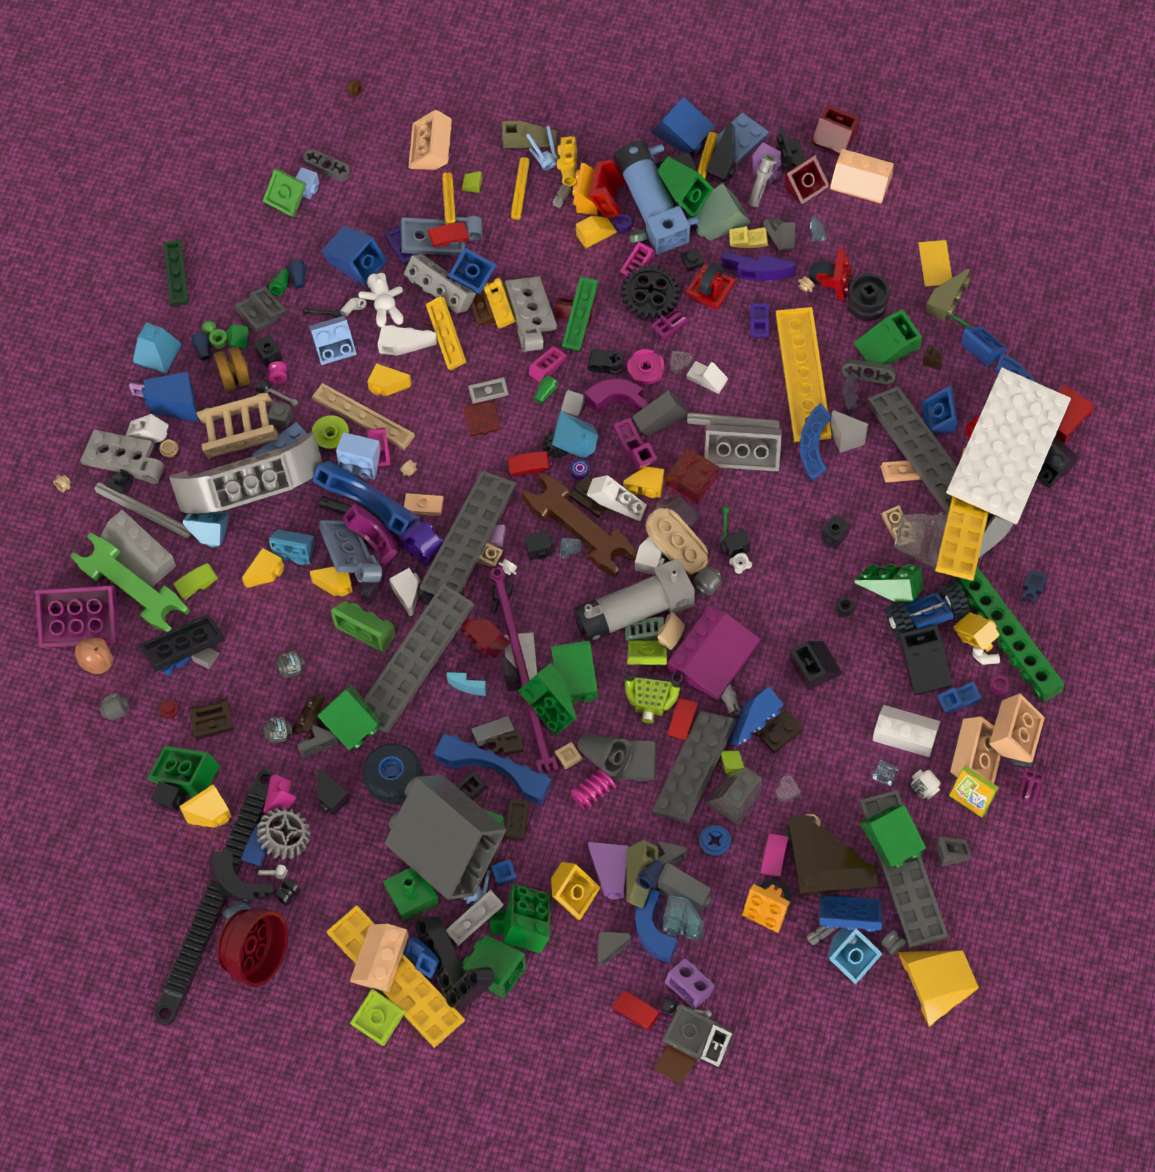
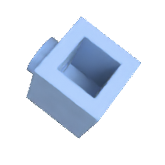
[296,167,319,199]

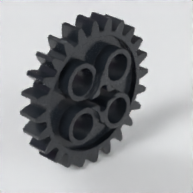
[621,264,680,321]

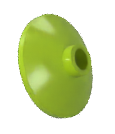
[312,415,349,449]

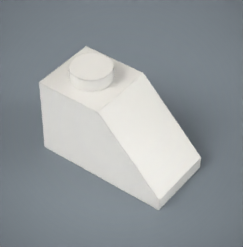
[125,414,168,444]
[389,568,421,616]

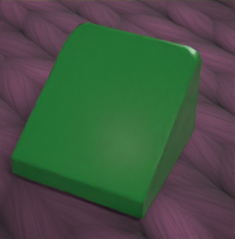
[226,324,248,349]
[490,910,506,935]

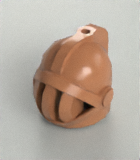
[75,637,113,674]

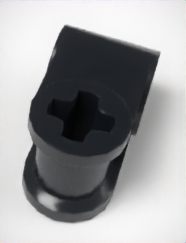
[587,349,624,374]

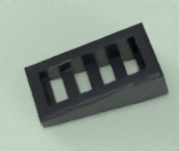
[502,658,522,692]
[456,771,488,800]

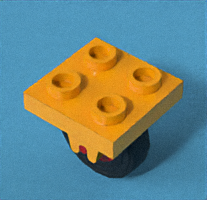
[742,880,792,933]

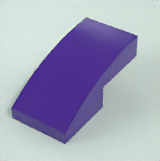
[384,226,418,264]
[750,303,769,338]

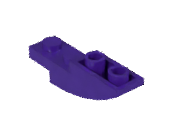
[722,252,796,281]

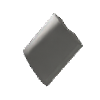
[234,286,286,333]
[613,741,656,782]

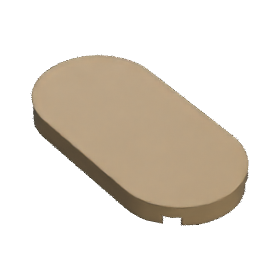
[646,508,708,575]

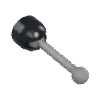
[255,378,298,406]
[662,996,712,1018]

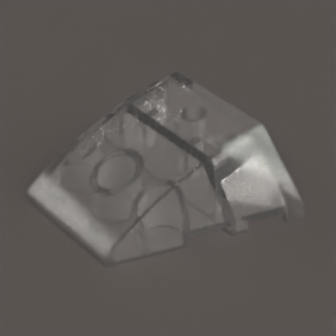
[894,512,948,575]

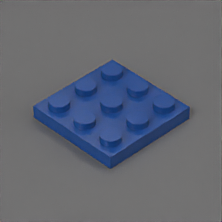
[819,894,882,932]

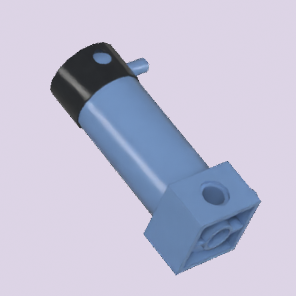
[614,141,699,255]

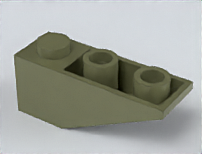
[502,121,557,148]
[925,269,971,321]
[627,840,658,908]

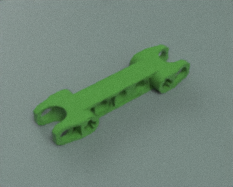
[70,533,190,632]

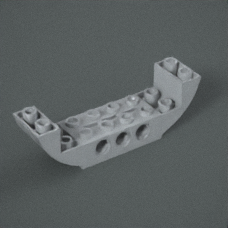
[169,432,323,514]

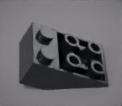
[898,625,952,695]

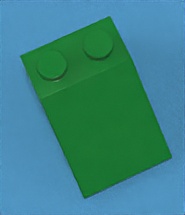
[147,746,220,797]

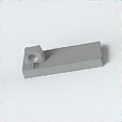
[446,890,504,946]

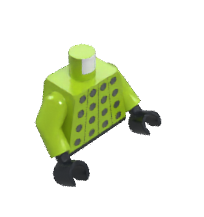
[624,666,684,724]

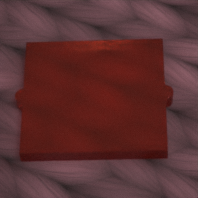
[464,401,501,437]

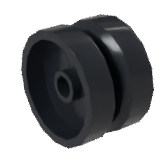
[848,273,889,321]

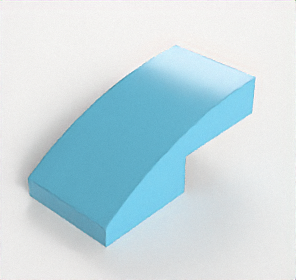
[447,672,486,696]

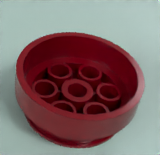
[217,907,288,987]

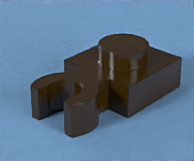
[923,344,944,370]
[488,731,524,755]

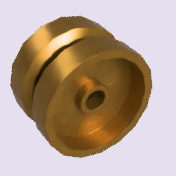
[213,346,251,392]

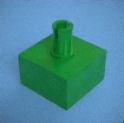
[383,867,439,923]

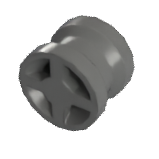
[880,930,906,956]

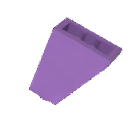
[588,842,628,900]

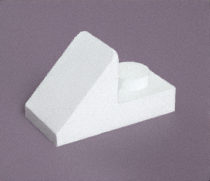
[687,361,728,394]

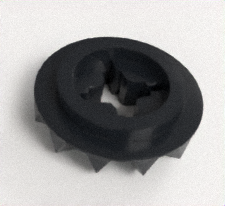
[542,431,569,458]

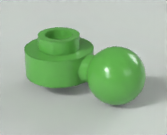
[202,321,228,349]

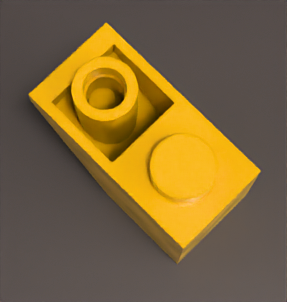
[623,467,664,498]

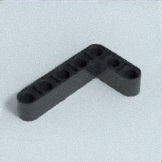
[416,916,494,1008]

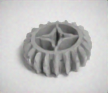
[256,807,311,860]

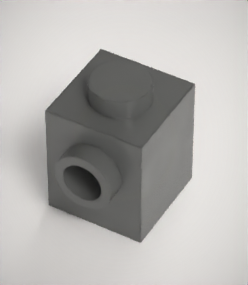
[268,401,294,431]

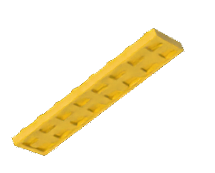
[935,448,988,581]
[326,905,465,1048]

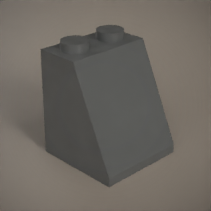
[705,767,762,826]

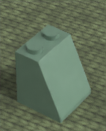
[688,183,751,241]

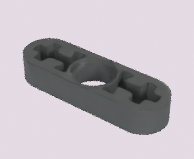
[303,149,351,181]
[842,359,896,384]

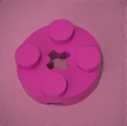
[627,349,664,385]

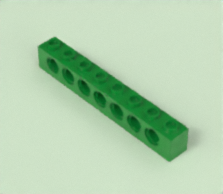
[955,566,1064,703]

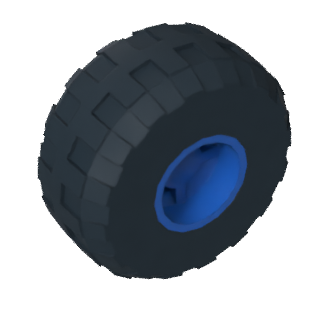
[363,743,422,804]

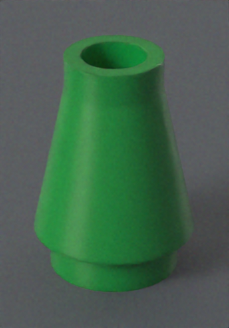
[269,269,290,296]
[534,375,558,404]

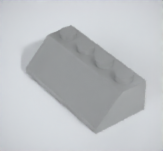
[704,424,782,471]
[100,510,176,587]

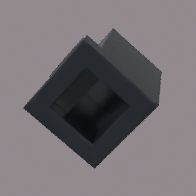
[720,527,751,559]

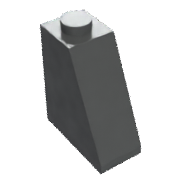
[632,391,689,436]
[658,862,713,912]

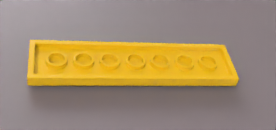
[775,307,831,442]

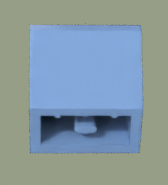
[309,316,357,365]
[336,432,380,480]

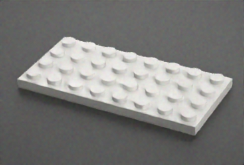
[946,368,1071,524]

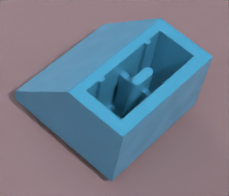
[269,529,316,565]

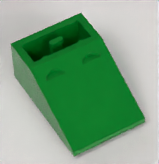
[854,309,922,372]
[854,564,924,602]
[518,663,577,736]
[503,883,550,953]

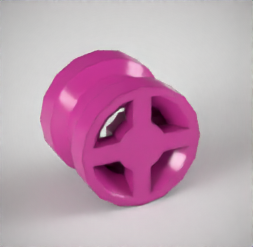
[269,361,287,383]

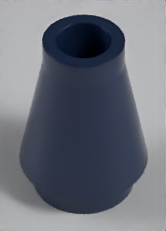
[288,260,306,289]
[191,332,211,361]
[637,860,664,890]

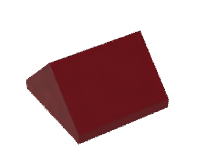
[784,155,830,205]

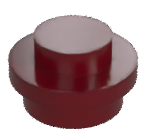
[159,699,179,718]

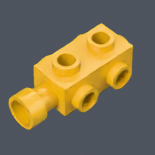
[557,136,578,186]

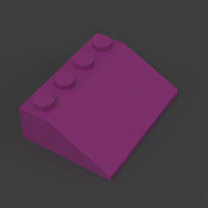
[35,585,117,648]
[667,605,761,700]

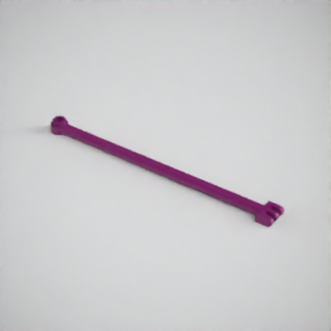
[490,567,558,773]

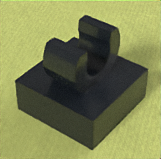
[106,469,133,494]

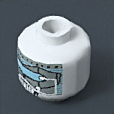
[911,770,940,800]

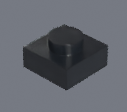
[681,248,704,272]

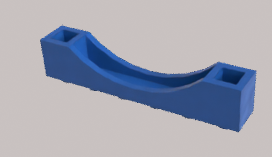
[312,461,420,536]
[434,734,552,806]

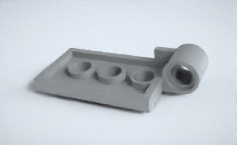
[504,276,557,352]
[80,430,165,484]

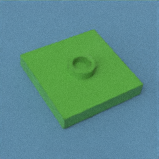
[263,168,307,217]

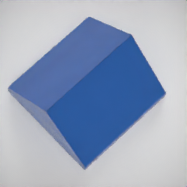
[961,326,1008,367]
[921,386,958,435]

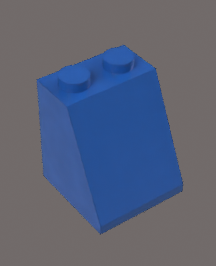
[651,97,715,154]
[321,226,387,286]
[141,372,198,422]

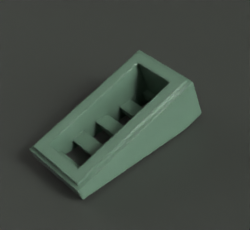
[625,617,664,642]

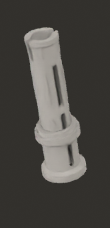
[748,153,777,207]

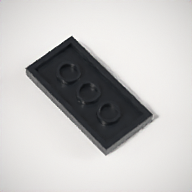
[139,614,225,672]

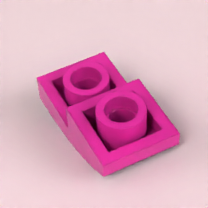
[761,833,789,877]

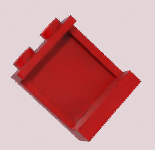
[588,160,627,218]
[1055,384,1094,444]

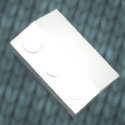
[873,705,940,757]

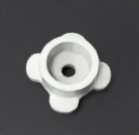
[729,553,752,574]
[498,559,517,576]

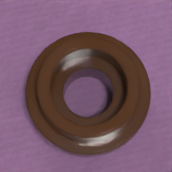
[347,79,363,97]

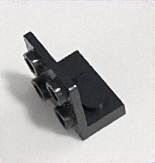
[776,127,806,173]

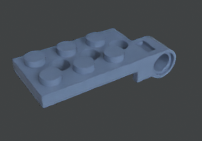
[400,216,483,256]
[319,520,382,583]

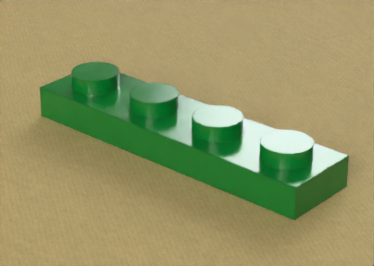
[562,276,599,352]

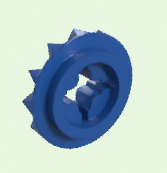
[699,825,731,856]

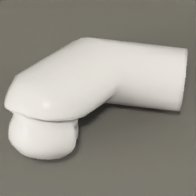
[340,298,367,317]
[972,647,1000,665]

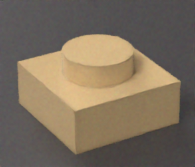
[555,742,582,770]

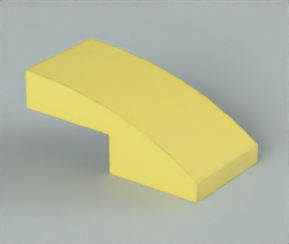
[729,227,769,248]

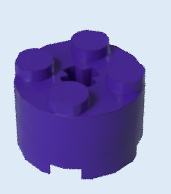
[399,521,444,564]

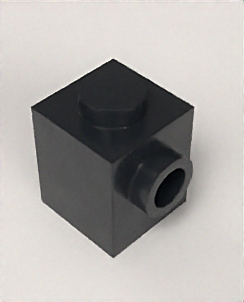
[254,334,282,368]
[821,515,851,549]
[524,531,554,561]
[151,781,186,812]

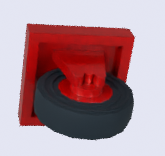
[809,249,852,300]
[686,263,736,311]

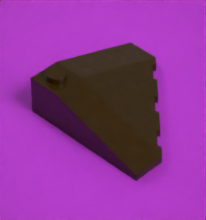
[788,815,879,897]

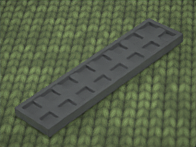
[866,386,957,515]
[420,471,516,594]
[364,584,475,734]
[860,790,948,949]

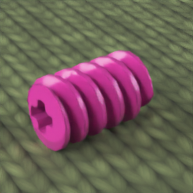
[571,769,616,811]

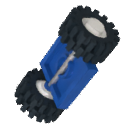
[885,581,969,639]

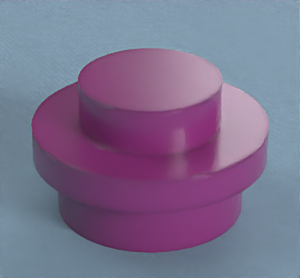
[989,676,1009,695]

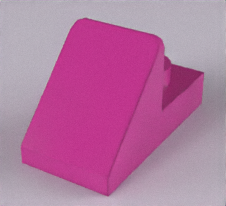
[367,427,391,467]
[263,775,296,814]

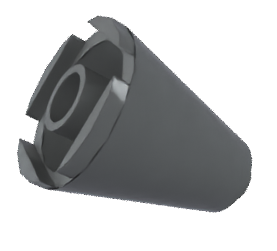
[578,734,632,776]

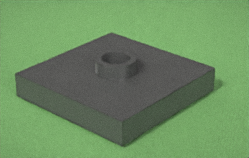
[662,1004,717,1060]

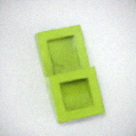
[174,563,218,600]

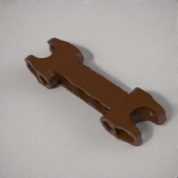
[521,473,637,578]

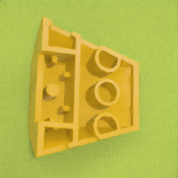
[898,951,979,1027]

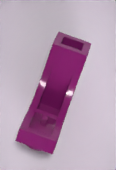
[585,379,650,413]
[613,418,657,470]
[343,504,398,565]

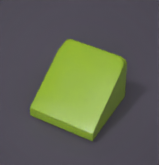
[462,171,482,193]
[720,751,744,774]

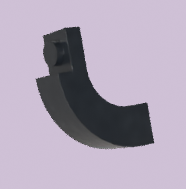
[209,852,273,904]

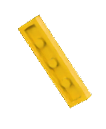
[426,296,466,370]

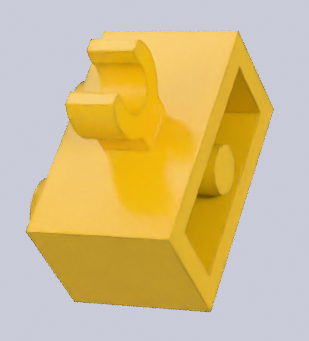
[953,612,999,652]

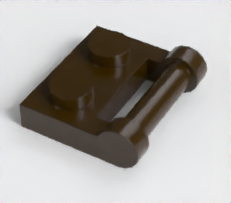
[188,698,234,740]

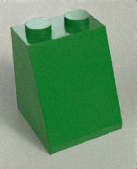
[658,156,713,218]
[551,641,598,704]
[317,684,380,750]
[859,805,926,869]
[462,935,527,999]

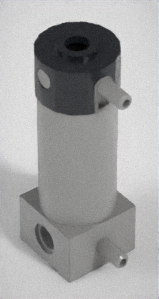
[573,558,695,643]

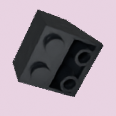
[1037,436,1080,488]
[789,641,842,690]

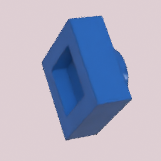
[491,859,517,886]

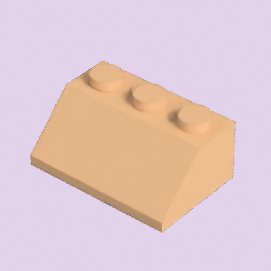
[408,110,452,170]
[830,149,894,204]
[989,694,1045,763]
[950,717,1001,784]
[350,924,409,993]

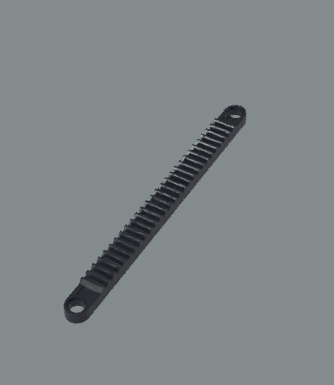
[155,769,274,1025]

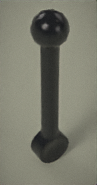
[303,307,340,318]

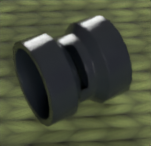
[273,878,301,906]

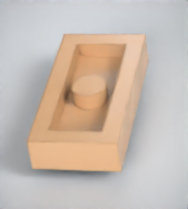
[881,461,921,482]
[404,493,444,516]

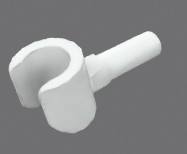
[258,865,288,879]

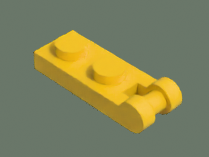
[484,277,516,329]

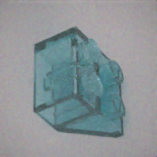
[663,895,704,941]

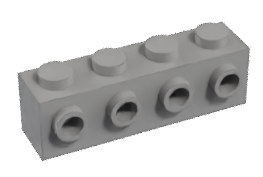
[404,254,476,313]

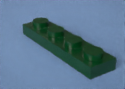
[163,240,189,307]

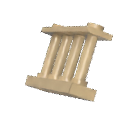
[197,393,279,459]

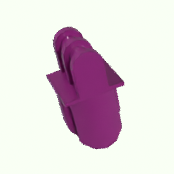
[651,308,689,341]
[1016,766,1046,806]

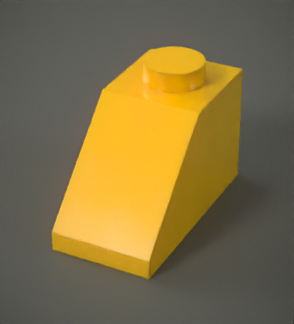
[576,216,617,248]
[367,363,412,396]
[242,548,284,588]
[310,566,353,596]

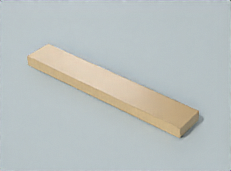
[312,383,415,451]

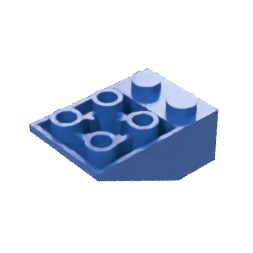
[728,686,784,746]

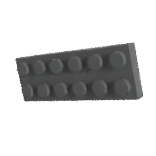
[652,711,736,823]

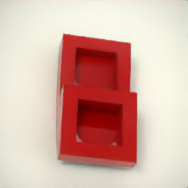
[427,222,470,247]
[508,451,550,477]
[667,698,699,740]
[612,990,660,1030]

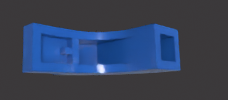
[635,890,677,964]

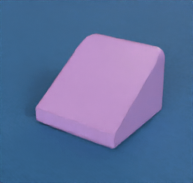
[129,383,145,397]
[487,525,506,547]

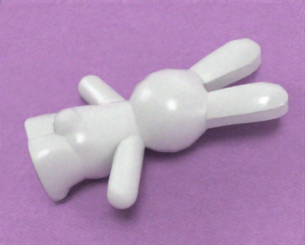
[358,273,403,327]

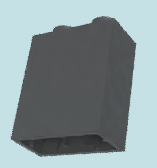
[384,775,507,900]

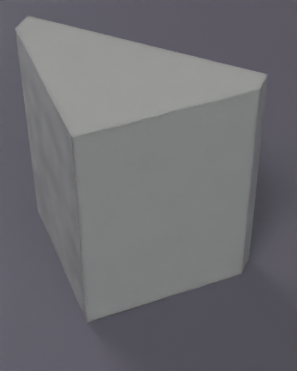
[830,410,868,453]

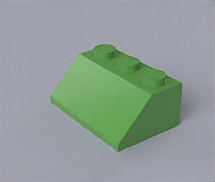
[331,601,396,653]

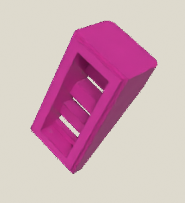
[620,242,655,276]
[529,346,567,382]

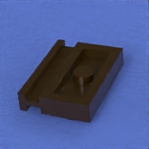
[569,475,608,518]
[292,694,326,735]
[755,707,804,754]

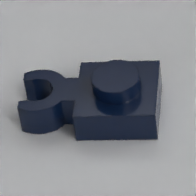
[1022,569,1048,605]

